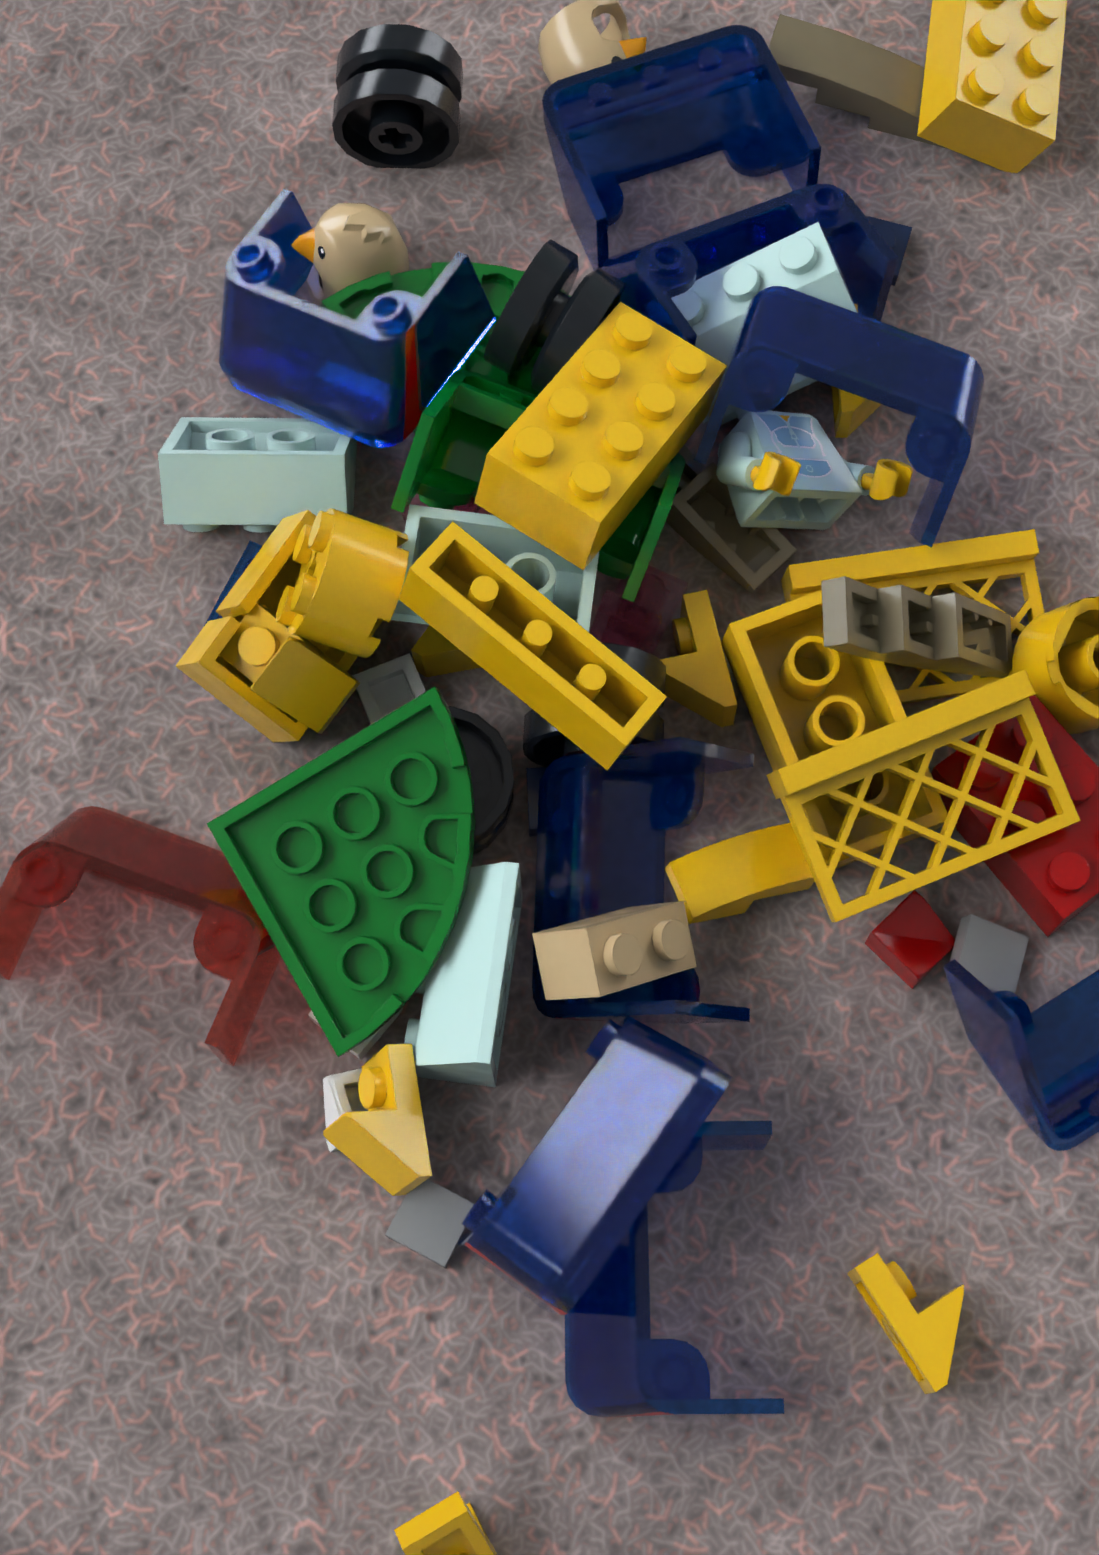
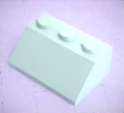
[652,222,875,431]
[158,417,358,533]
[391,504,599,632]
[404,862,523,1087]

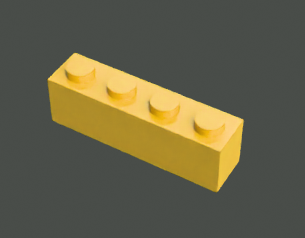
[399,521,667,771]

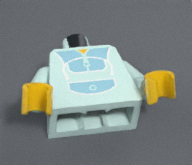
[716,391,913,530]

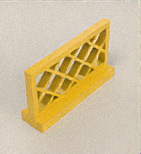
[781,529,1044,704]
[766,669,1081,922]

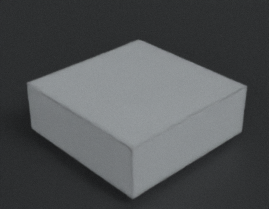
[945,914,1029,1001]
[385,1179,478,1269]

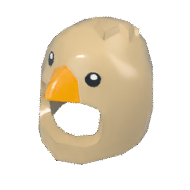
[538,0,647,119]
[291,203,409,313]

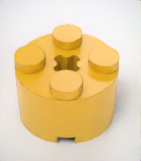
[276,508,409,658]
[1008,596,1099,734]

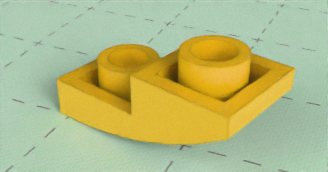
[665,823,815,924]

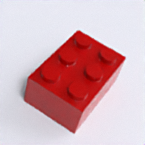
[931,695,1099,937]

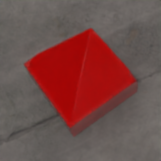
[865,890,955,989]

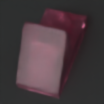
[589,565,688,655]

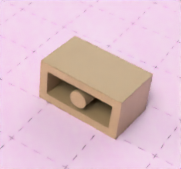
[532,901,697,1000]

